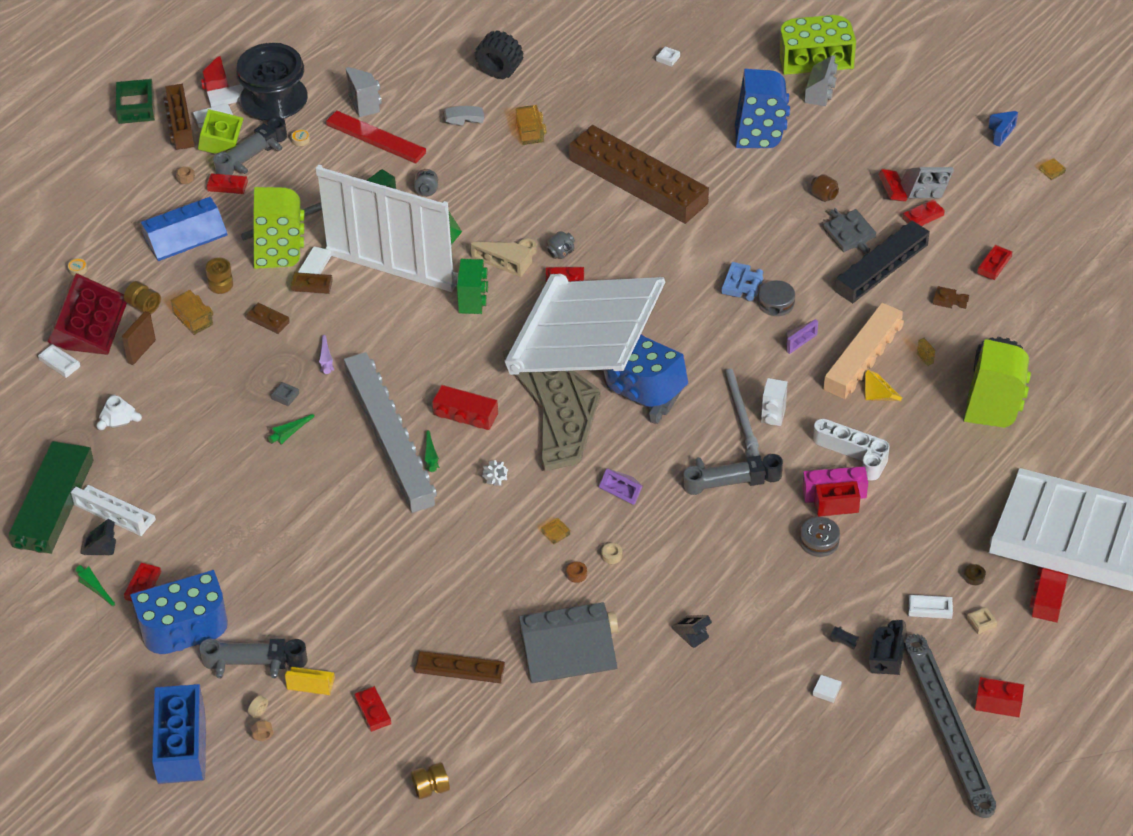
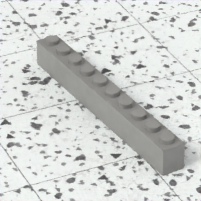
[344,352,437,513]

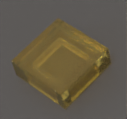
[1039,158,1066,180]
[917,338,935,366]
[541,517,571,544]

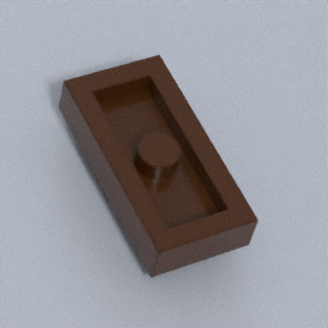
[291,272,333,294]
[246,302,290,334]

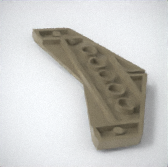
[503,349,600,471]

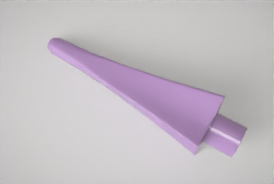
[319,335,334,374]

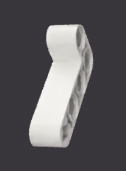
[813,419,890,481]

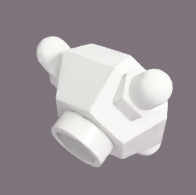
[97,395,142,430]

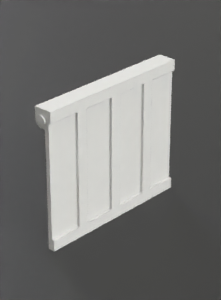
[316,165,458,292]
[505,274,665,375]
[989,468,1133,591]

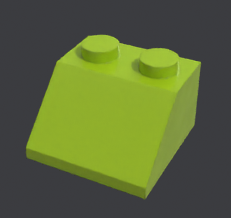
[198,109,244,154]

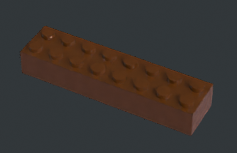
[569,124,709,224]

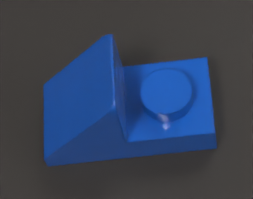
[989,111,1018,147]

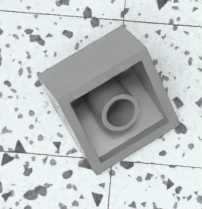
[346,67,382,117]

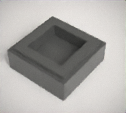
[271,382,299,406]

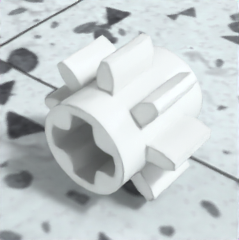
[482,460,508,486]

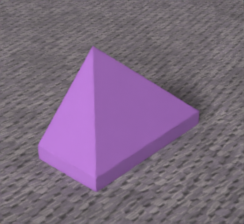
[787,319,818,354]
[599,468,642,505]

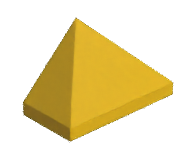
[865,370,903,401]

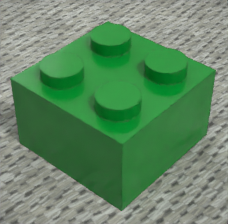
[457,259,489,314]

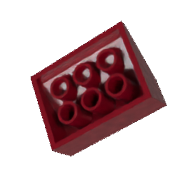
[47,273,127,355]

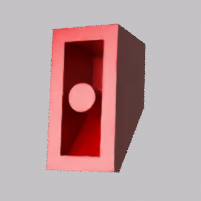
[201,56,228,91]

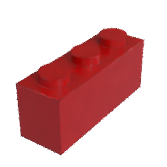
[433,385,498,430]
[1029,566,1069,623]

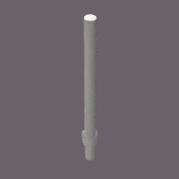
[725,369,760,456]

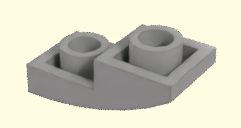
[444,106,485,125]

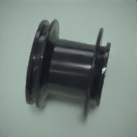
[236,43,308,120]

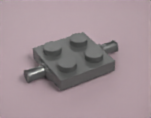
[824,208,876,254]

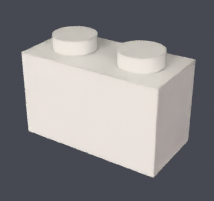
[761,378,788,426]

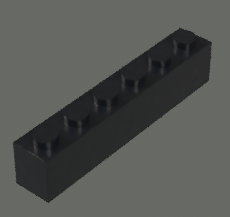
[835,220,930,304]

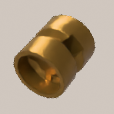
[205,257,233,294]
[124,281,161,314]
[411,762,450,800]

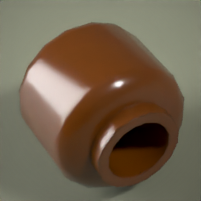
[811,174,839,202]

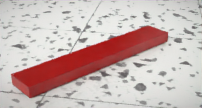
[326,110,426,164]

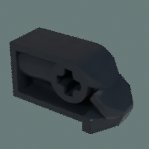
[869,620,907,675]

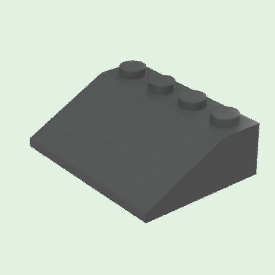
[519,602,617,683]

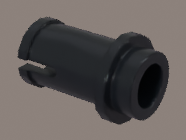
[830,626,860,650]

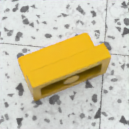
[285,667,335,695]

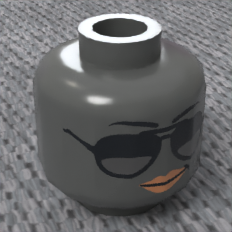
[414,169,439,197]
[546,231,575,259]

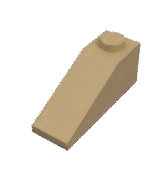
[471,242,532,277]

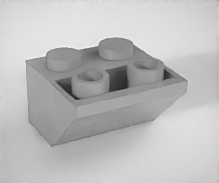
[805,55,838,106]
[901,167,954,198]

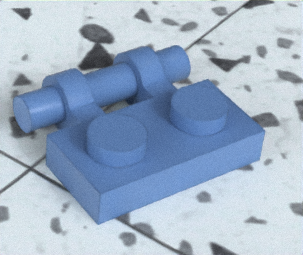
[722,262,764,301]

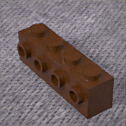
[163,83,194,150]

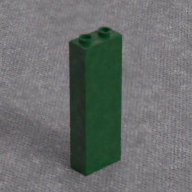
[9,441,94,554]

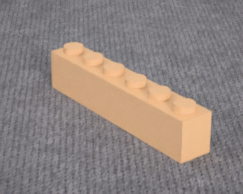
[824,303,904,399]

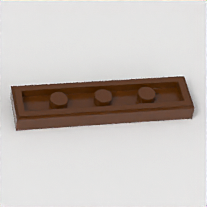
[415,651,505,684]

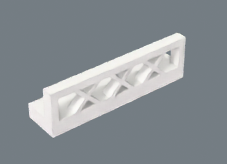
[71,485,156,536]

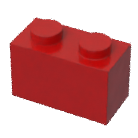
[814,481,861,517]
[975,677,1025,718]

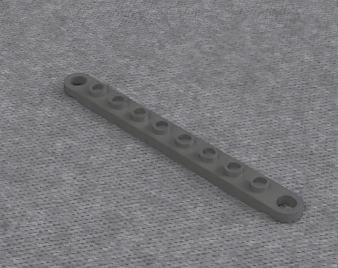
[905,634,996,818]

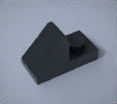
[81,519,116,555]
[672,615,712,648]

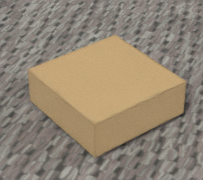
[967,607,997,634]

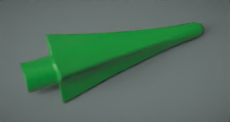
[268,414,315,445]
[425,430,440,472]
[75,565,115,606]

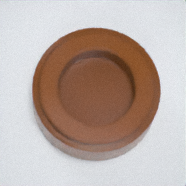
[566,562,587,583]

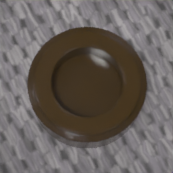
[964,564,986,585]

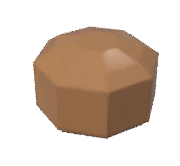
[176,166,195,184]
[251,721,274,741]

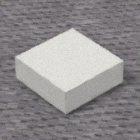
[656,47,680,67]
[813,675,842,703]

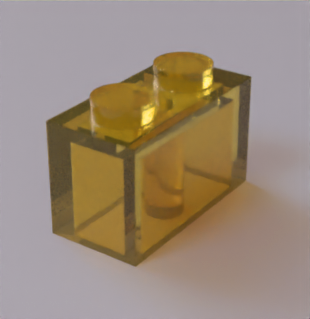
[515,105,547,145]
[170,290,213,335]

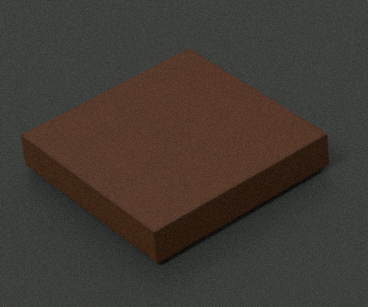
[122,311,156,365]

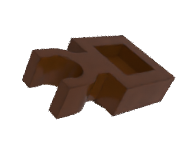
[933,286,969,309]

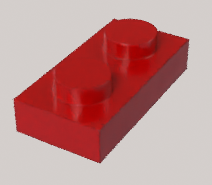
[878,169,908,202]
[207,173,248,194]
[903,199,945,226]
[977,245,1012,280]
[546,267,584,282]
[124,563,161,602]
[354,686,391,732]

